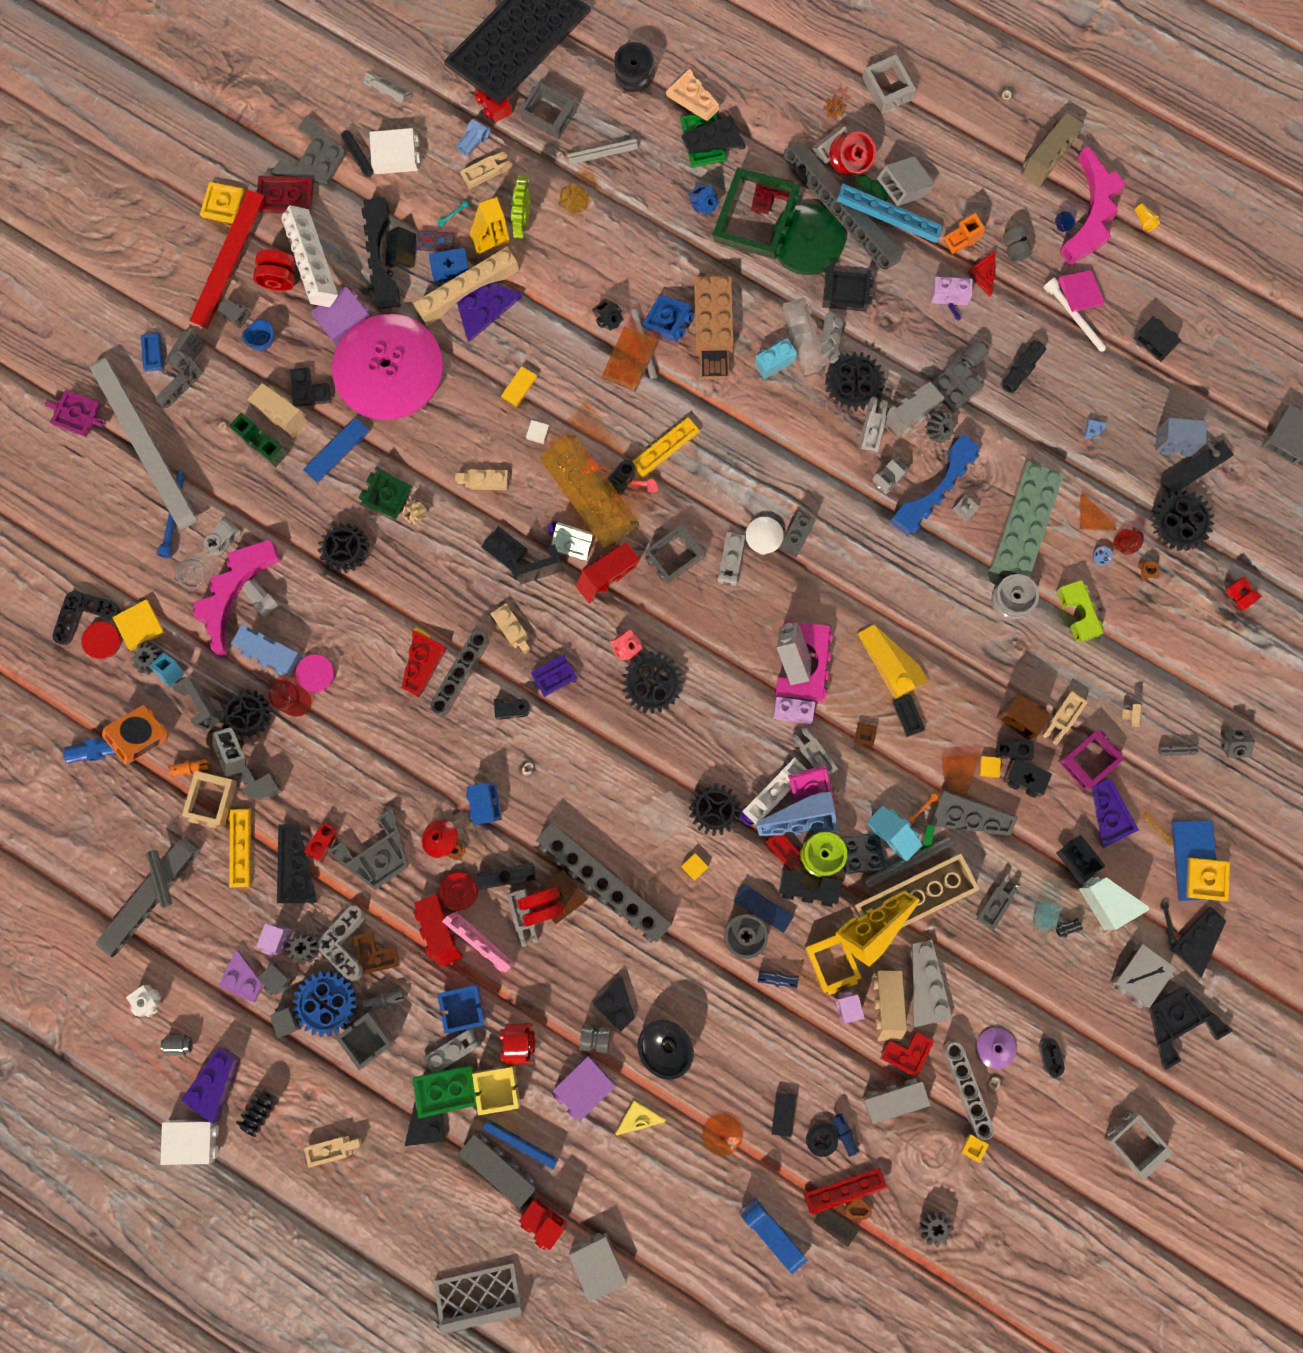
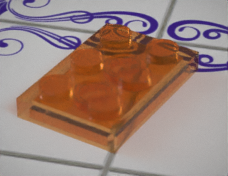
[601,326,659,392]

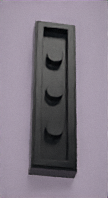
[1160,440,1234,494]

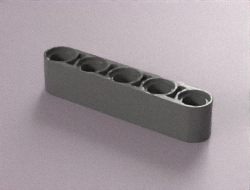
[430,630,489,716]

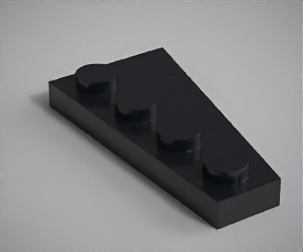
[277,824,318,903]

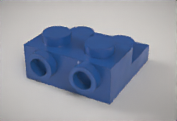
[642,294,694,343]

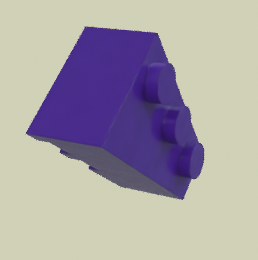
[181,1047,240,1124]

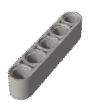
[943,1041,994,1140]

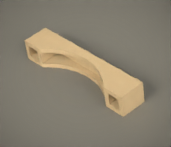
[413,247,519,327]

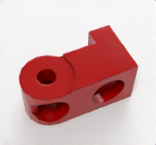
[304,822,339,863]

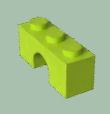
[1056,580,1103,644]

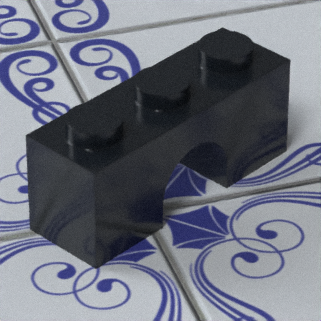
[778,870,842,907]

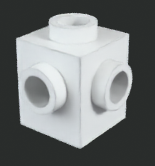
[126,985,162,1018]

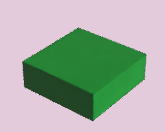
[921,825,935,847]

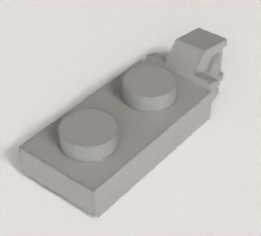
[363,71,413,103]

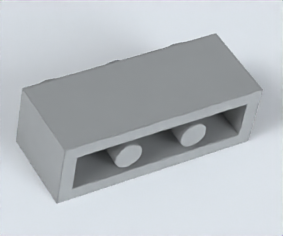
[863,1078,930,1124]

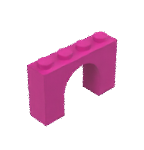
[775,621,833,704]

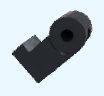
[494,698,531,720]
[996,741,1034,761]

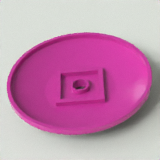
[332,314,443,420]

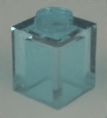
[1032,901,1061,933]

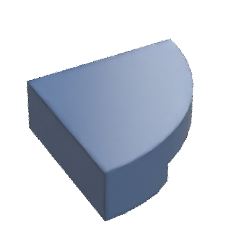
[1083,419,1107,439]

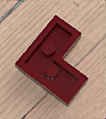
[751,177,794,214]

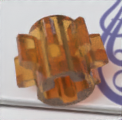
[823,94,847,120]

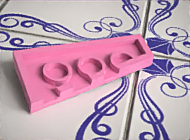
[442,912,514,973]

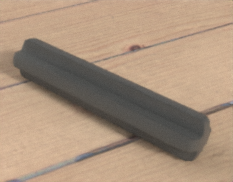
[146,850,172,908]

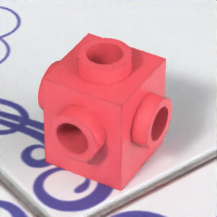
[609,630,643,660]

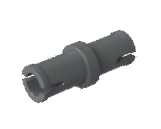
[363,989,405,1013]

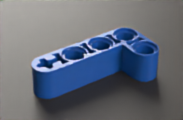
[740,1198,808,1275]

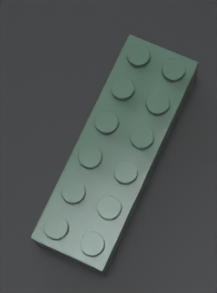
[988,462,1064,578]

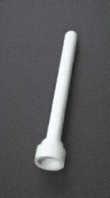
[1043,278,1106,352]

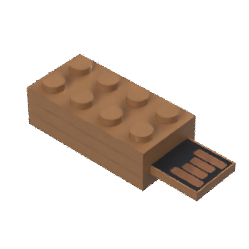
[694,272,733,379]

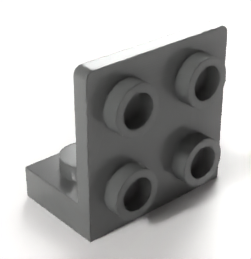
[164,328,204,369]

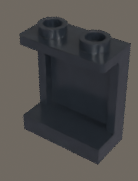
[822,265,874,312]
[510,544,563,585]

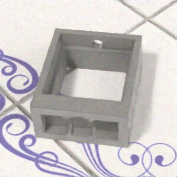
[862,54,916,114]
[1104,1112,1173,1180]

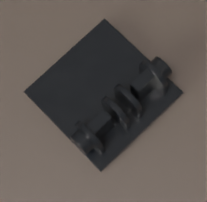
[841,835,886,874]

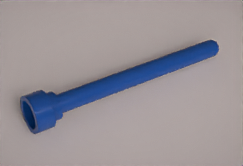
[156,471,185,558]

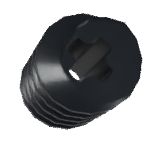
[236,1090,279,1137]

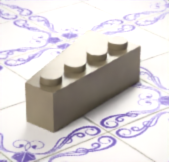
[1022,112,1084,187]

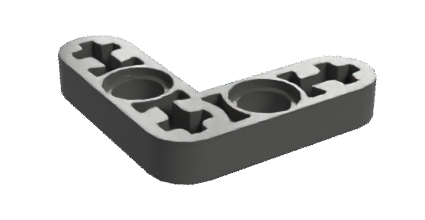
[156,349,202,408]

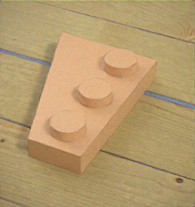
[666,68,719,121]

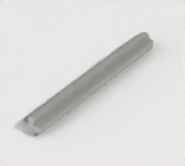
[864,838,953,888]

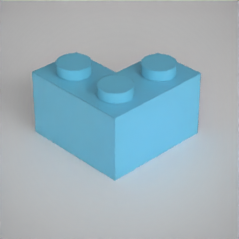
[866,806,922,862]

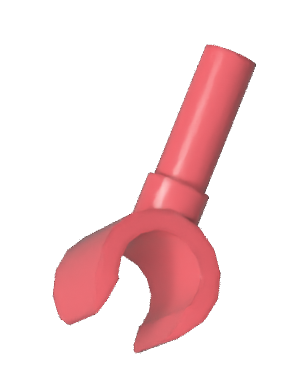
[632,479,658,492]

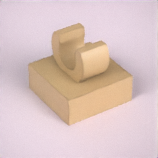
[1122,704,1142,727]

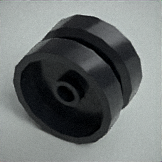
[614,42,654,92]

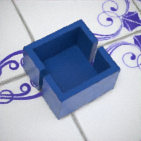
[437,984,487,1034]

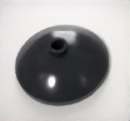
[637,1020,694,1080]

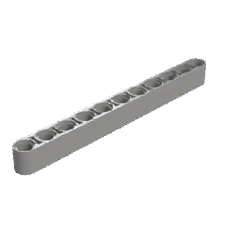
[89,356,198,531]

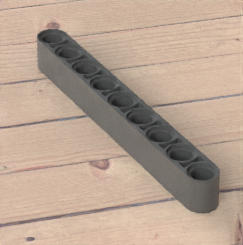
[784,142,901,270]

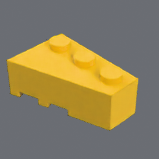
[469,197,510,254]

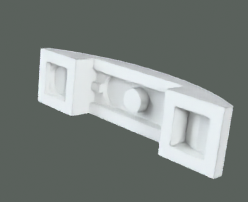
[743,757,807,824]

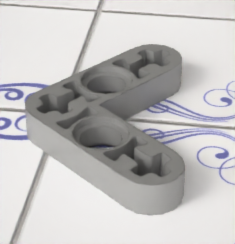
[317,906,365,981]

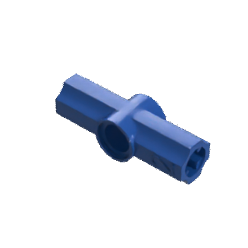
[63,738,116,764]

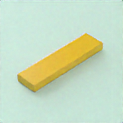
[632,417,700,478]
[229,809,251,888]

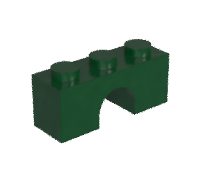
[229,413,288,468]

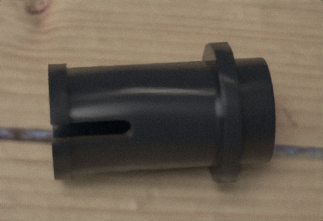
[1055,918,1083,938]

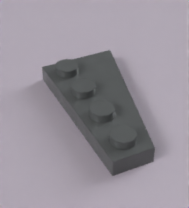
[929,789,1018,836]

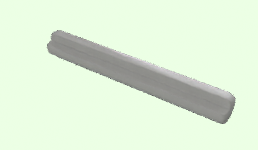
[568,138,638,164]

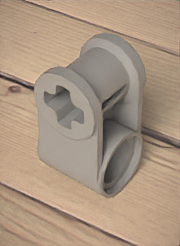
[204,519,241,556]

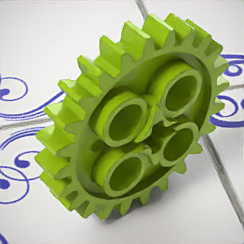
[511,175,531,238]

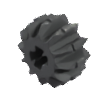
[924,410,956,443]
[130,642,163,675]
[285,931,319,965]
[918,1210,954,1247]

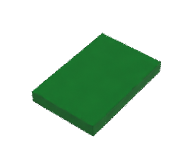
[680,113,727,168]
[411,1065,477,1118]

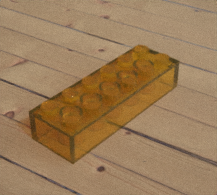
[539,434,640,547]

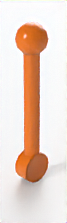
[907,794,938,824]

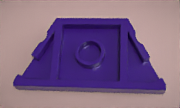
[457,283,522,342]

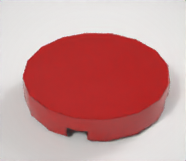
[81,622,121,660]
[439,872,479,911]

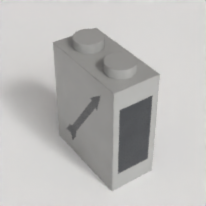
[1110,944,1176,1008]

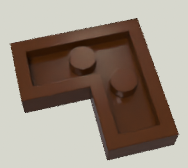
[353,932,400,975]

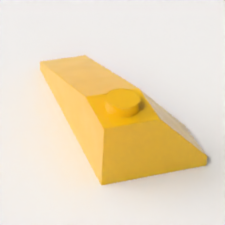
[857,625,929,700]
[836,890,919,966]

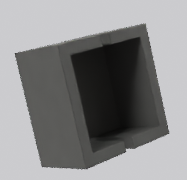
[336,1011,396,1070]

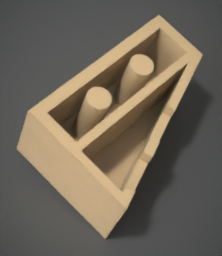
[247,383,308,439]
[873,971,907,1041]

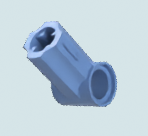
[456,118,490,157]

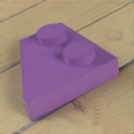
[218,951,264,1003]

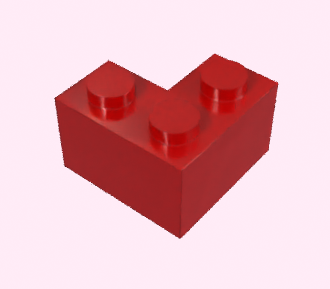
[519,1197,567,1251]

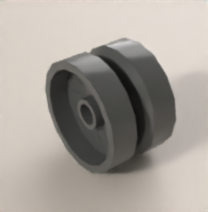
[723,914,768,959]

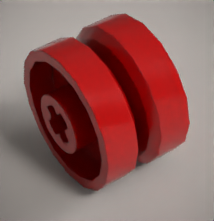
[829,131,876,175]
[253,249,297,291]
[516,886,566,927]

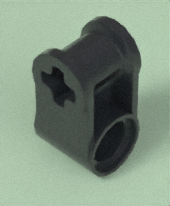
[603,460,636,497]

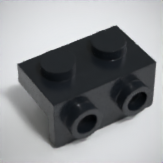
[1056,835,1105,884]

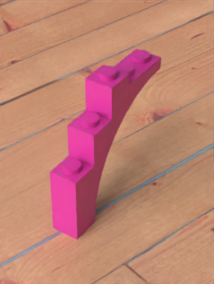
[1060,146,1126,266]
[193,540,281,657]

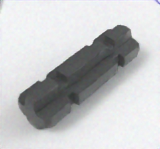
[1159,744,1199,756]

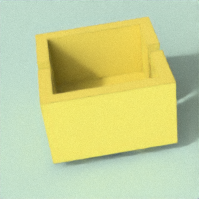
[472,1065,521,1115]

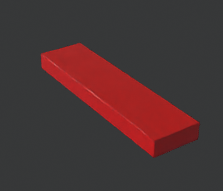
[803,1167,887,1215]

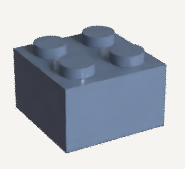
[1156,418,1207,457]

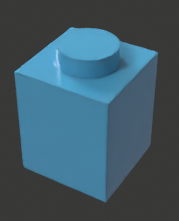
[150,653,184,687]

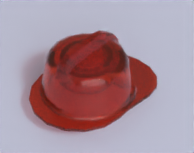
[268,679,312,717]

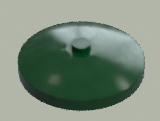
[772,204,845,275]

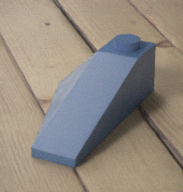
[756,792,838,836]

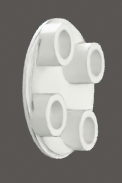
[746,517,783,555]

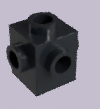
[592,298,624,331]

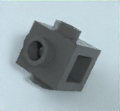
[1220,730,1255,758]

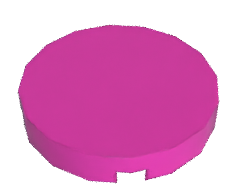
[295,654,335,693]

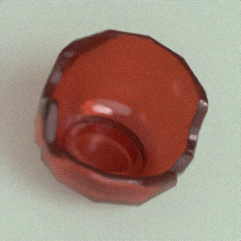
[1113,527,1144,555]

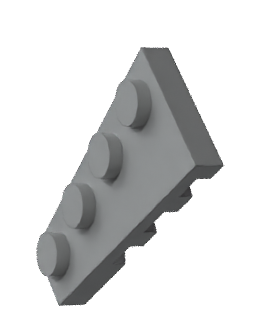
[912,940,952,1027]

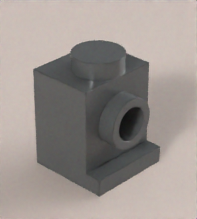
[217,298,251,329]

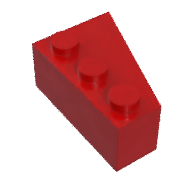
[576,543,640,604]
[413,894,463,967]

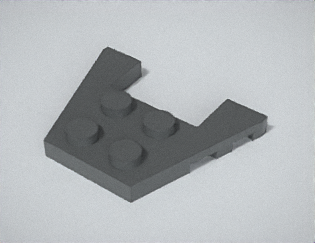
[272,115,346,185]
[328,808,409,890]

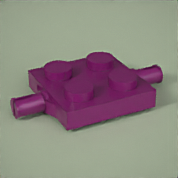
[45,390,106,438]

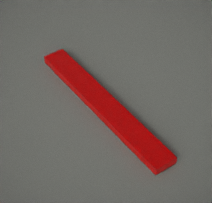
[189,189,266,329]

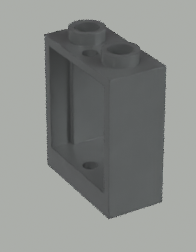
[520,82,577,140]
[645,524,705,584]

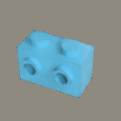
[754,338,797,379]

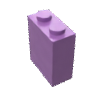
[311,286,371,346]
[553,1055,616,1121]

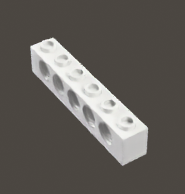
[281,205,338,307]

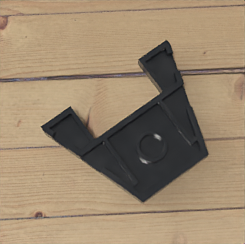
[1149,986,1233,1070]

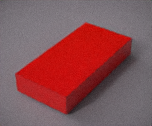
[765,834,801,871]

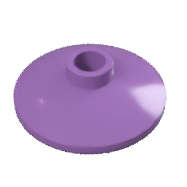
[976,1028,1017,1069]

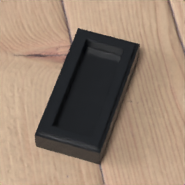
[892,695,925,738]
[771,1092,796,1137]

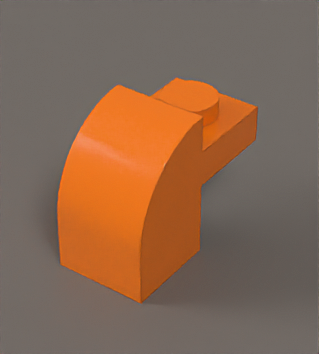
[943,213,985,255]

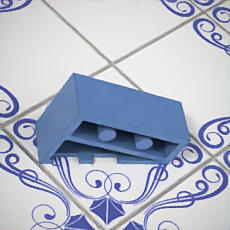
[231,623,302,677]

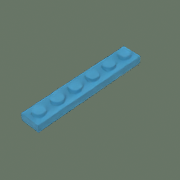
[836,183,942,243]

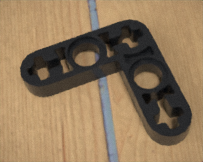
[52,591,121,645]

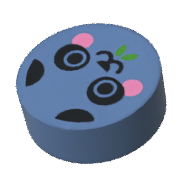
[1092,546,1113,566]

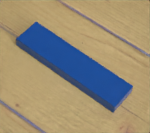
[303,418,370,484]
[483,1120,558,1169]

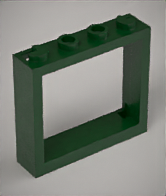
[712,167,802,260]

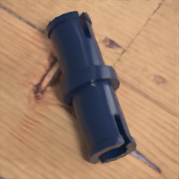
[757,970,799,989]
[831,1113,860,1157]

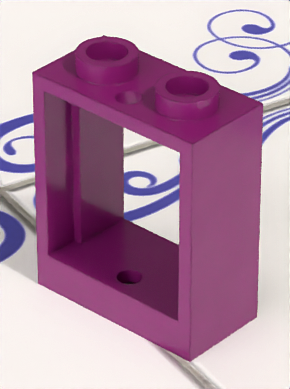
[1059,730,1124,791]

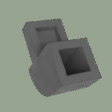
[240,765,283,800]

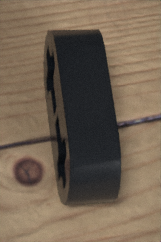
[1039,1038,1065,1077]

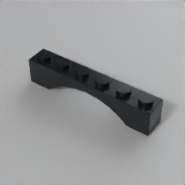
[361,197,401,310]

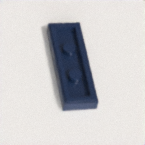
[734,884,794,933]

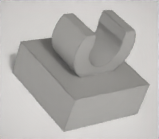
[952,495,980,522]

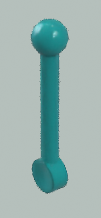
[438,200,469,227]

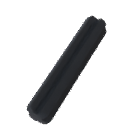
[341,130,374,177]

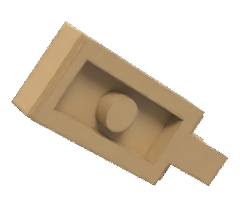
[455,469,508,490]
[490,604,530,654]
[304,1136,363,1168]

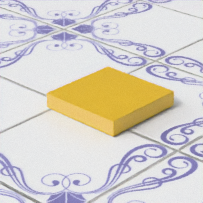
[200,182,246,223]
[112,599,165,651]
[1186,858,1230,902]

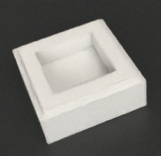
[526,420,550,444]

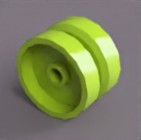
[800,832,847,877]

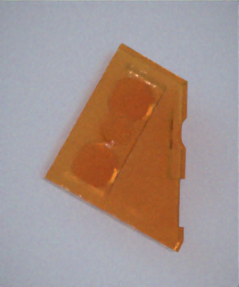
[941,754,980,795]

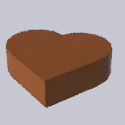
[844,1198,872,1220]

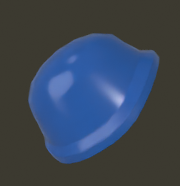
[242,319,274,351]

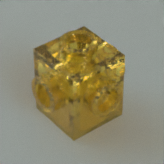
[558,184,589,214]

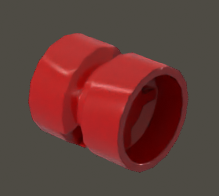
[1224,576,1262,612]

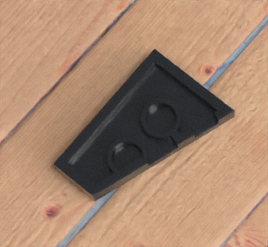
[1170,907,1226,978]

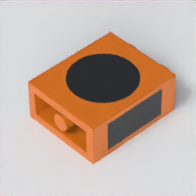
[102,705,167,765]

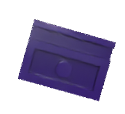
[531,654,578,698]

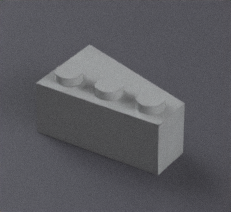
[885,382,944,437]

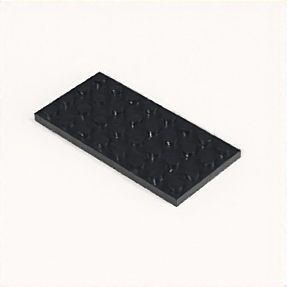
[444,0,591,106]

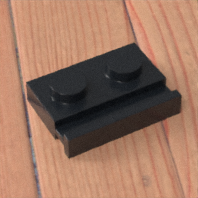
[481,526,528,571]

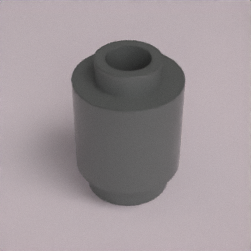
[961,341,989,369]
[161,1035,193,1056]

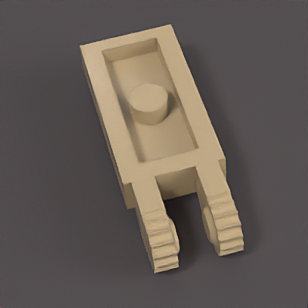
[460,152,512,189]
[1042,691,1088,745]

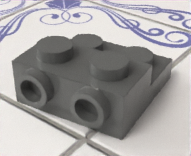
[931,358,984,413]

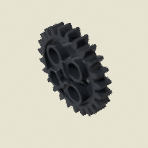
[825,351,886,412]
[1151,490,1215,551]
[620,651,683,714]

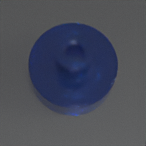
[1055,211,1075,232]

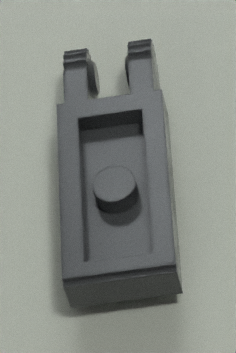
[975,875,1020,931]

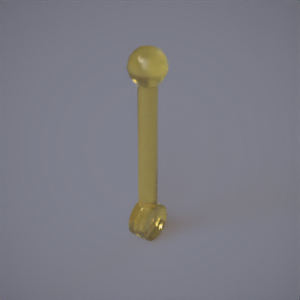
[1142,812,1174,846]

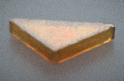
[1080,494,1116,531]

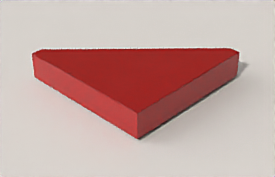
[967,250,996,297]

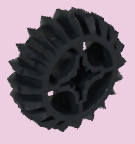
[318,523,370,573]
[219,689,272,741]
[689,783,741,836]

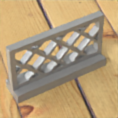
[434,1263,524,1334]

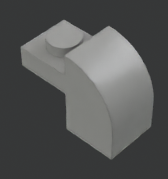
[872,458,910,494]

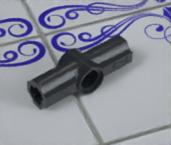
[1000,340,1046,393]
[475,863,536,890]

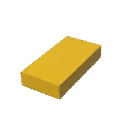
[501,366,537,407]

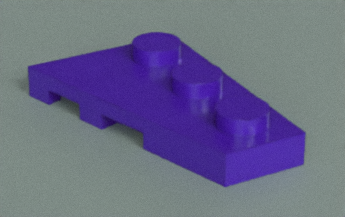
[1091,778,1139,848]

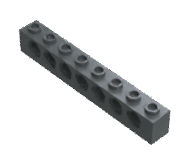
[536,823,672,943]

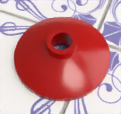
[422,819,458,858]

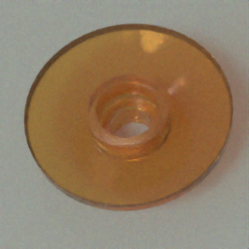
[703,1114,743,1156]

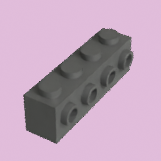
[458,1132,537,1209]

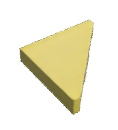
[615,1100,666,1135]

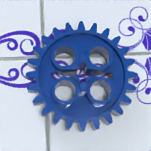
[292,971,358,1037]

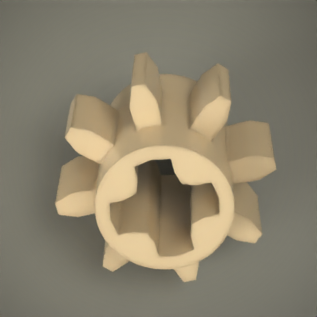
[403,500,426,525]

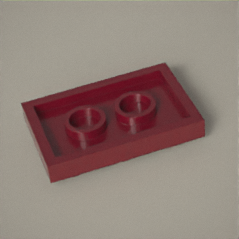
[257,176,314,215]

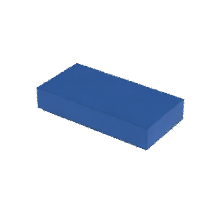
[141,333,164,372]

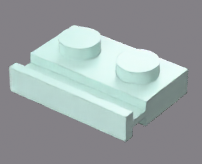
[551,522,594,560]

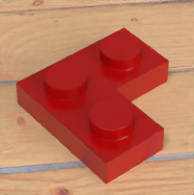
[880,1031,934,1078]

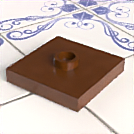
[534,869,587,925]

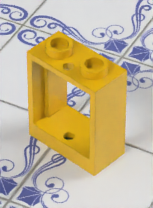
[804,935,861,995]

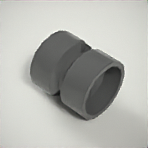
[1003,227,1033,262]
[579,1024,611,1053]

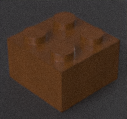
[997,694,1051,740]

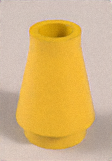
[1134,204,1160,232]

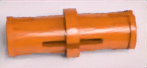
[168,758,210,777]

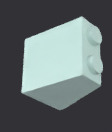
[1079,876,1150,930]

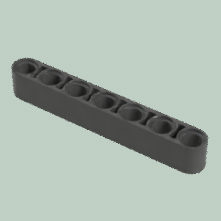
[96,837,200,958]

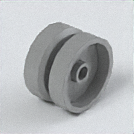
[991,574,1039,621]

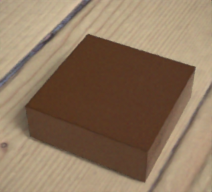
[854,723,877,746]

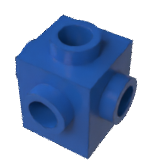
[688,183,720,215]

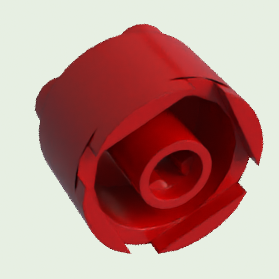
[500,1023,535,1065]

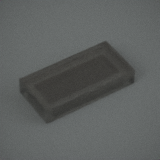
[814,1208,859,1247]

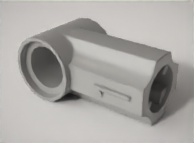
[241,578,279,617]

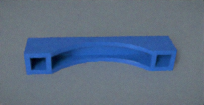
[890,434,981,536]

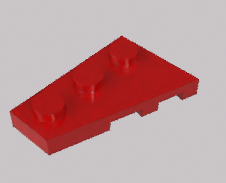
[401,630,447,698]

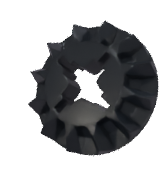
[806,1123,838,1157]

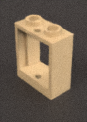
[182,771,238,829]

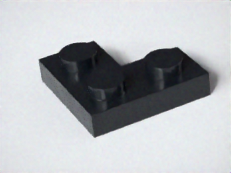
[290,367,331,407]

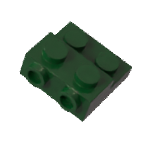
[358,469,411,520]

